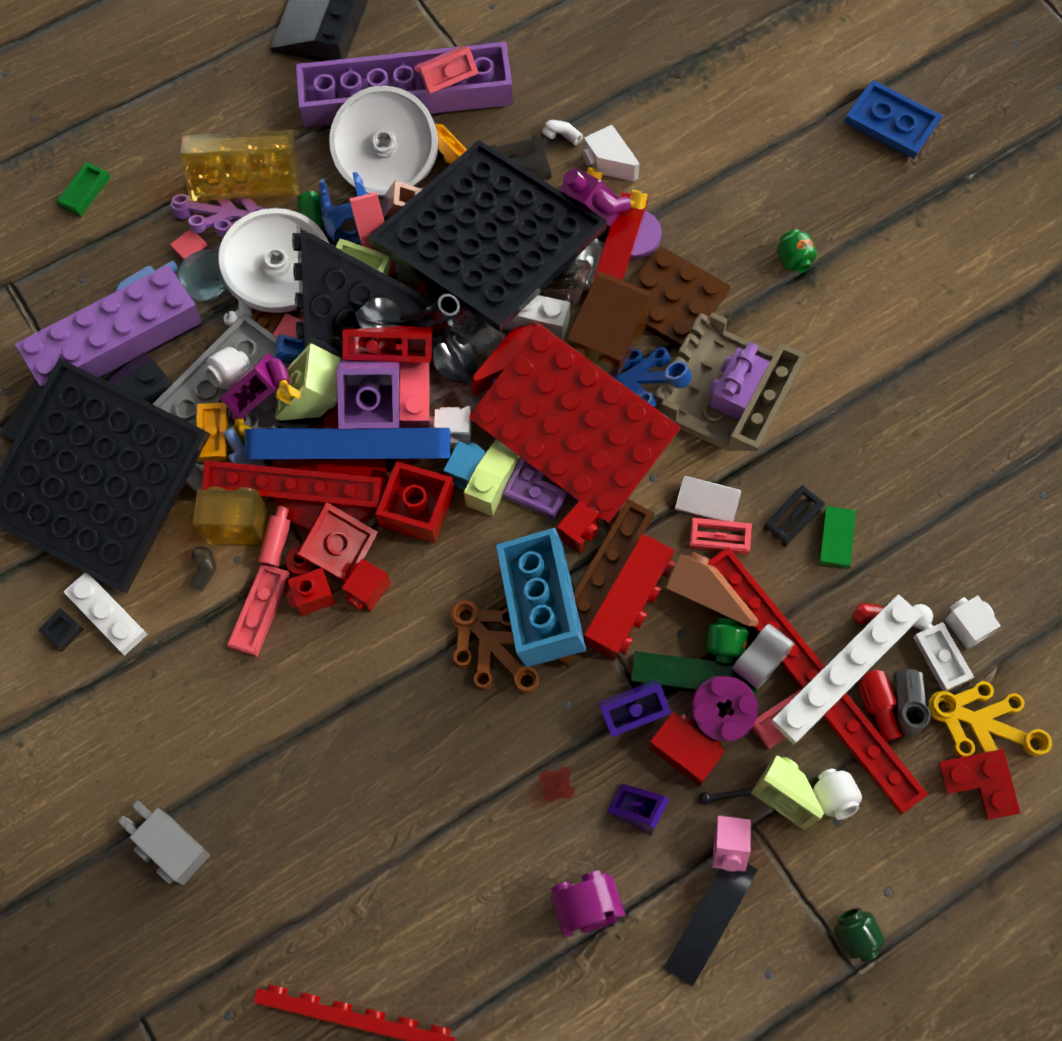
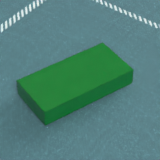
[56,162,111,217]
[819,506,856,569]

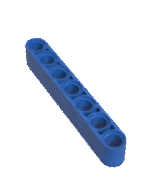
[244,428,450,459]

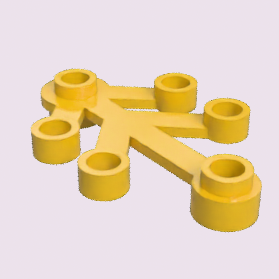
[928,681,1052,758]

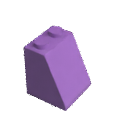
[337,358,400,429]

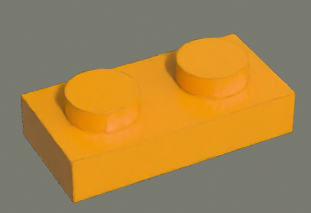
[435,123,467,164]
[196,403,229,462]

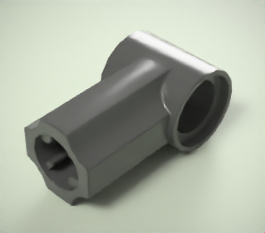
[893,669,931,737]

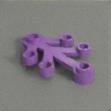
[170,182,266,238]

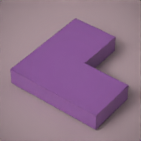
[502,458,568,520]

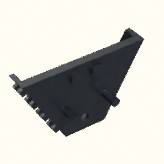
[292,226,441,361]

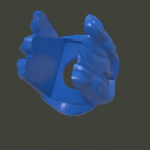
[319,172,368,245]

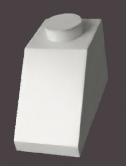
[582,125,640,182]

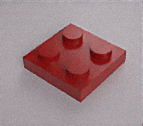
[296,502,378,583]

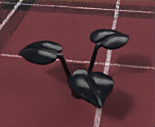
[355,283,477,384]

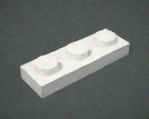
[64,573,148,655]

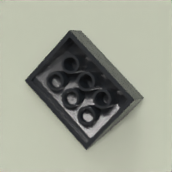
[270,0,368,61]

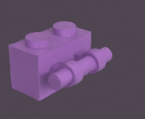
[708,342,770,420]

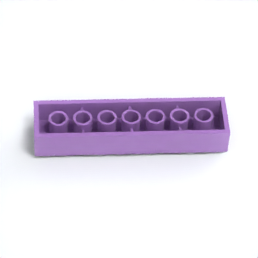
[296,42,513,127]

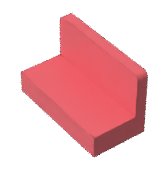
[413,46,478,94]

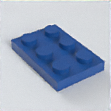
[844,80,943,159]

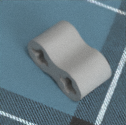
[732,624,795,689]

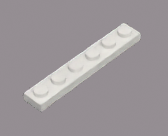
[771,594,922,745]

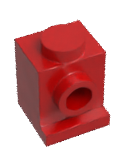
[557,501,601,555]

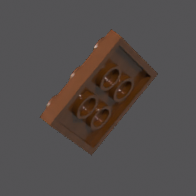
[631,246,731,349]

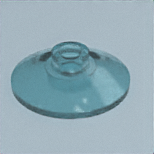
[178,250,228,301]

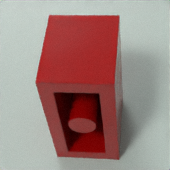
[648,712,725,787]

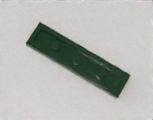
[631,651,757,698]

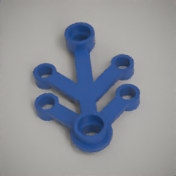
[609,347,691,407]

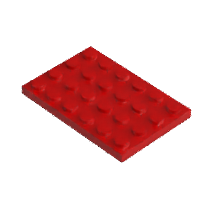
[468,323,681,524]

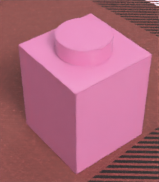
[713,816,751,872]

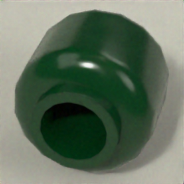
[834,908,885,962]

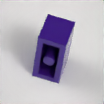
[597,680,672,737]

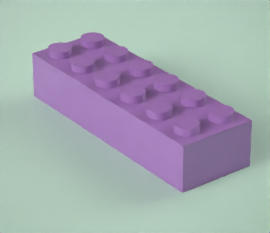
[15,265,202,389]

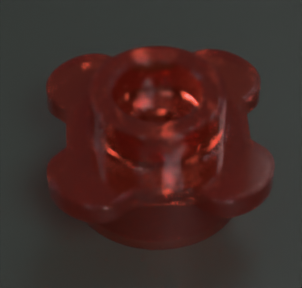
[540,767,574,802]

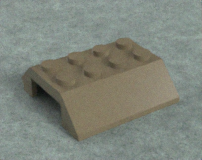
[653,312,807,451]

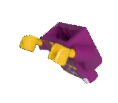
[560,167,648,227]
[220,353,300,443]

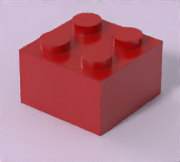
[376,461,455,544]

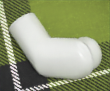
[542,120,583,145]
[224,300,253,328]

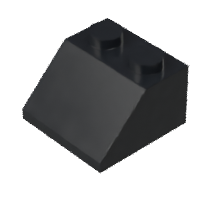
[104,352,172,404]

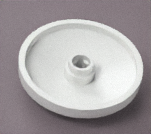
[330,86,438,197]
[219,208,329,313]

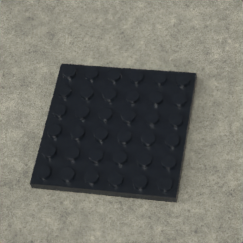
[369,140,607,332]
[0,358,211,593]

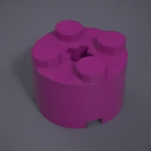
[691,676,758,741]
[550,870,626,938]

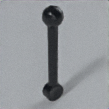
[699,785,755,805]

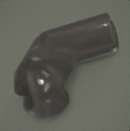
[190,546,217,591]

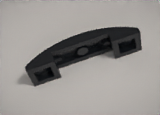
[664,864,758,986]

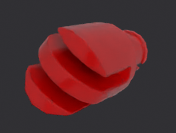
[858,670,902,741]

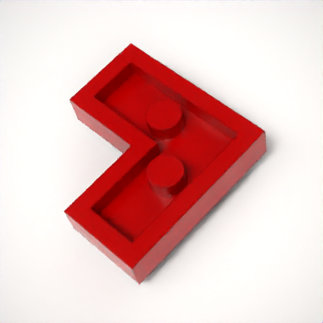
[938,749,1021,820]

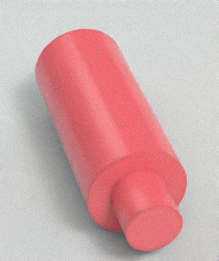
[257,506,291,567]

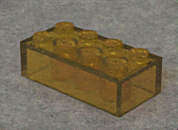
[180,130,299,201]

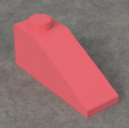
[400,362,429,428]

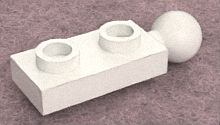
[913,604,974,691]

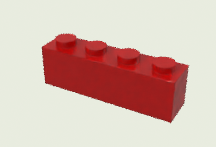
[584,533,676,661]

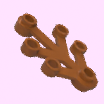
[450,600,539,694]

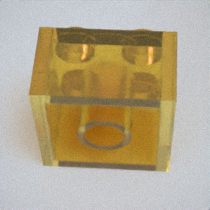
[193,487,270,547]

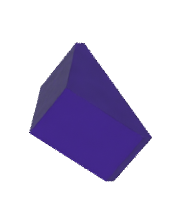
[607,783,669,836]

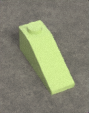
[464,439,521,517]

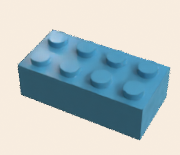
[496,528,586,668]

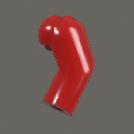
[852,603,884,625]

